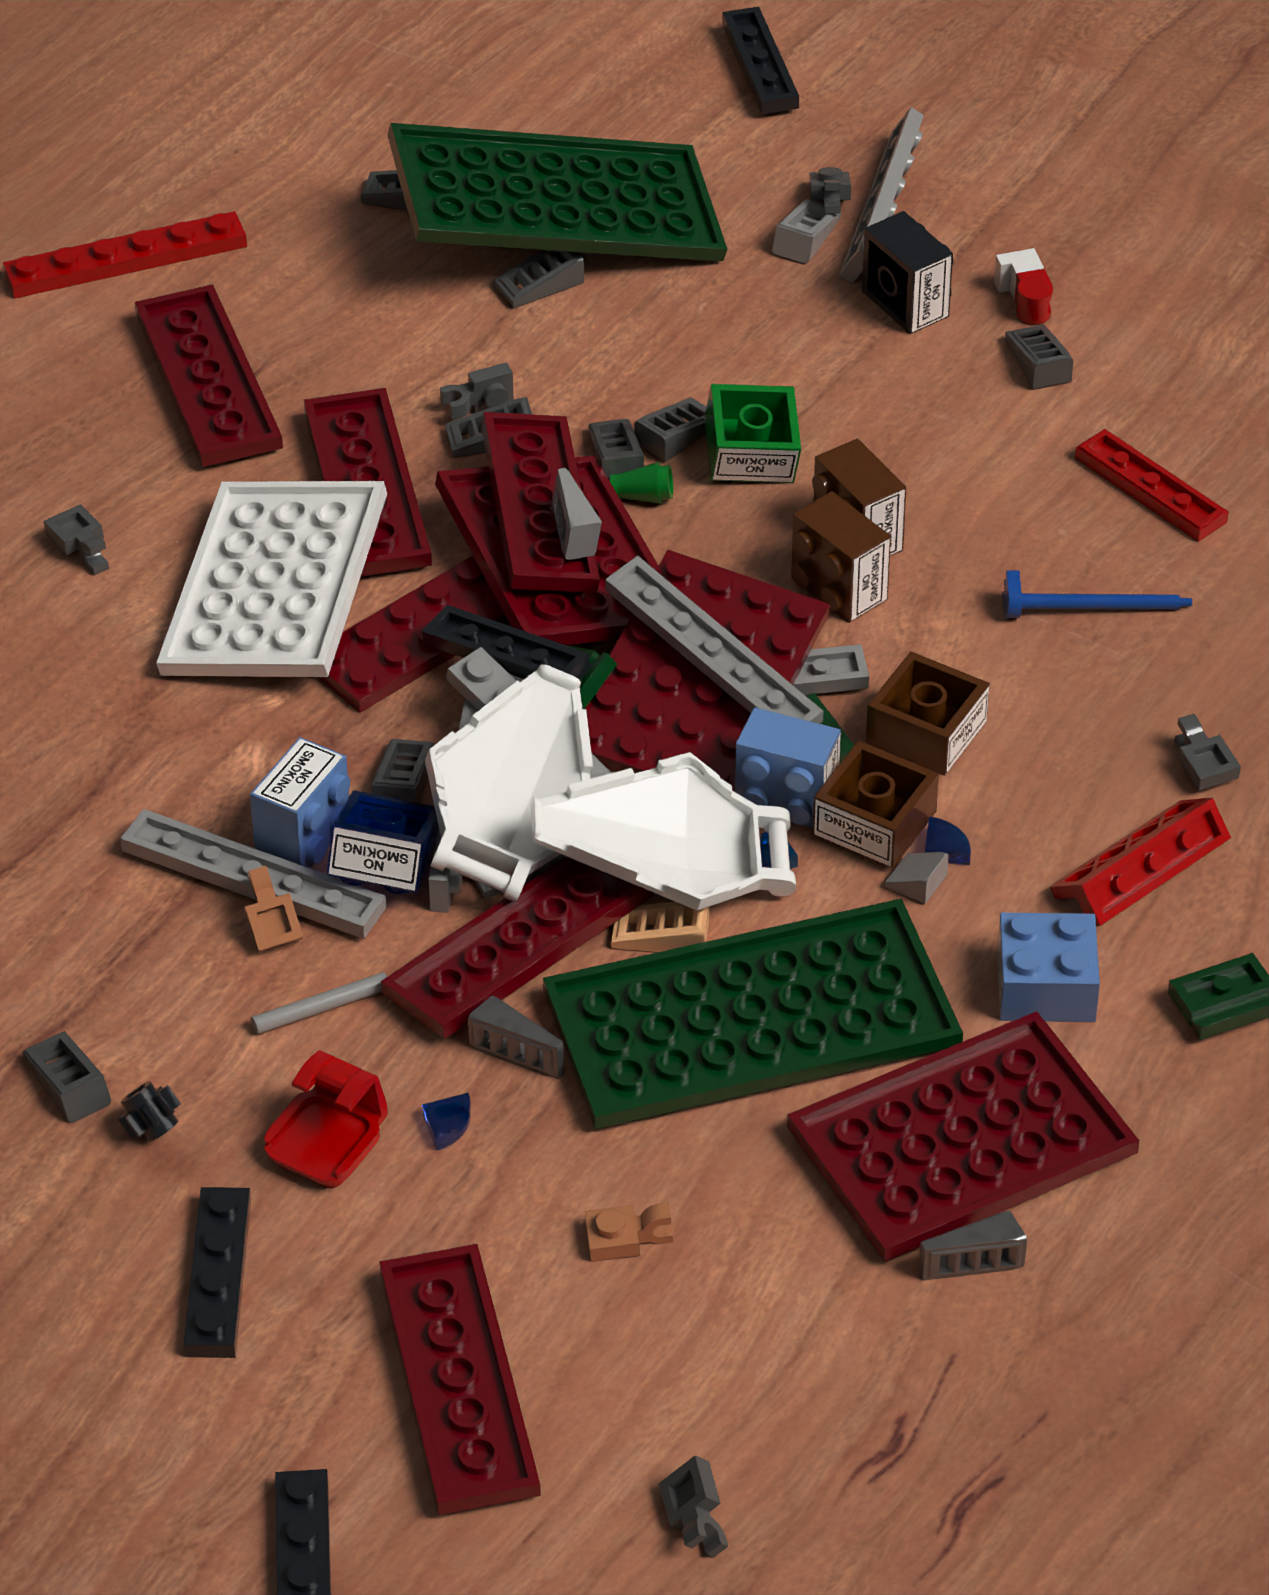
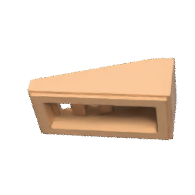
[611,902,709,952]

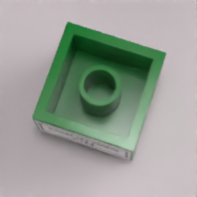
[704,384,801,483]

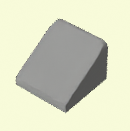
[885,852,949,904]

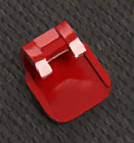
[264,1050,388,1188]

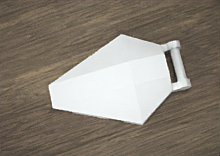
[425,664,593,902]
[531,752,796,910]

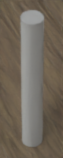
[251,972,387,1035]

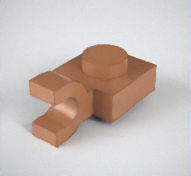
[244,866,303,953]
[585,1202,673,1262]

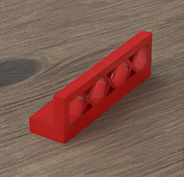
[1050,798,1231,926]

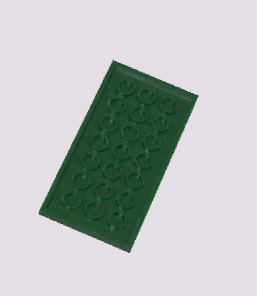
[387,123,728,261]
[543,898,963,1129]

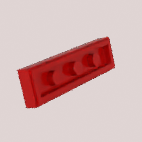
[1075,429,1229,542]

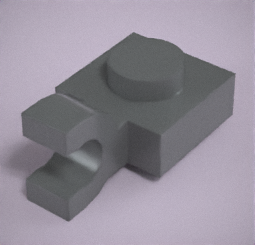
[809,167,851,214]
[440,362,514,420]
[44,504,109,575]
[1174,714,1241,791]
[659,1456,728,1558]

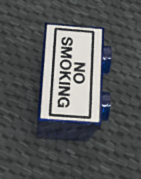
[326,790,439,894]

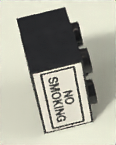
[862,211,954,334]

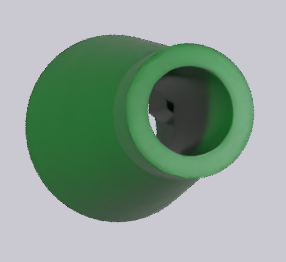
[610,462,674,504]

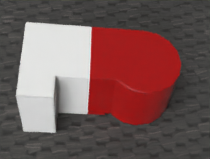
[994,248,1053,325]

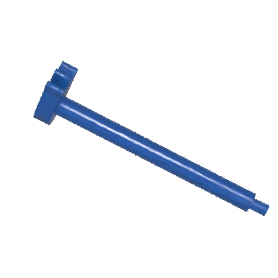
[1002,570,1192,618]

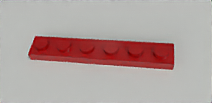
[3,211,247,299]

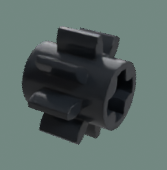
[118,1081,181,1142]

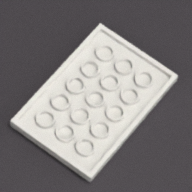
[156,481,387,677]

